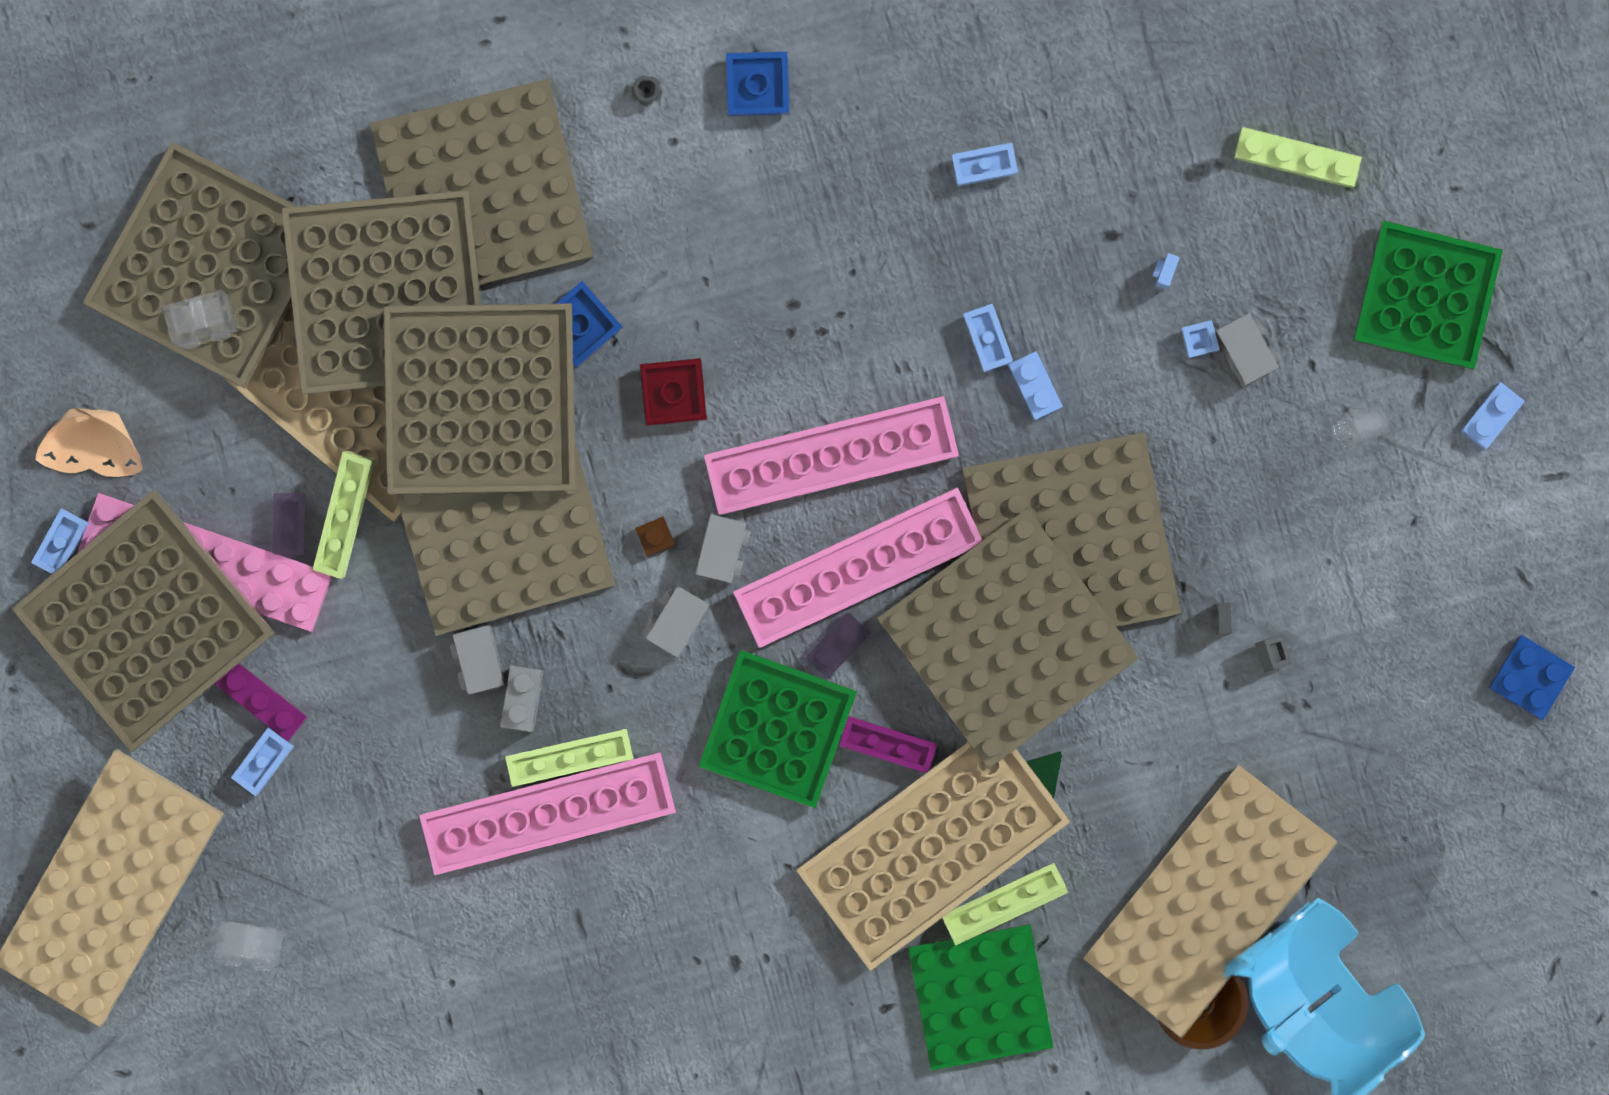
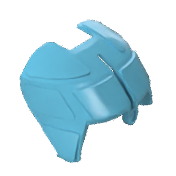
[1224,898,1426,1095]

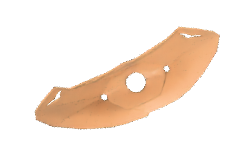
[35,408,142,477]

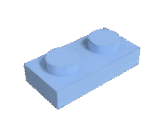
[951,143,1018,186]
[963,303,1013,373]
[1008,351,1063,421]
[1461,382,1525,450]
[31,508,89,574]
[231,728,294,796]

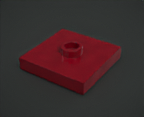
[640,358,707,426]

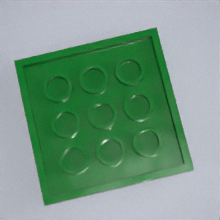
[1353,220,1503,370]
[698,650,857,808]
[908,924,1054,1071]

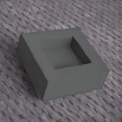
[1210,603,1232,635]
[1255,634,1292,673]

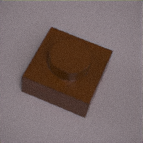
[635,516,676,557]

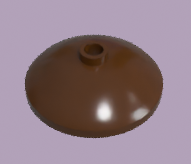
[1157,975,1248,1050]

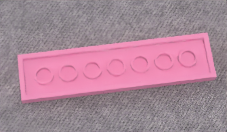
[704,396,959,516]
[733,488,983,648]
[78,493,332,632]
[419,752,676,875]

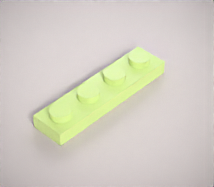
[1234,127,1362,188]
[313,451,375,579]
[505,729,634,787]
[942,863,1068,945]

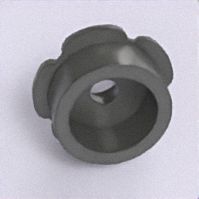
[632,76,662,106]

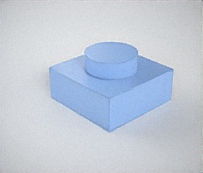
[1153,253,1180,290]
[1181,320,1220,359]

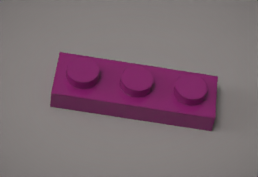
[215,663,308,742]
[839,716,937,773]

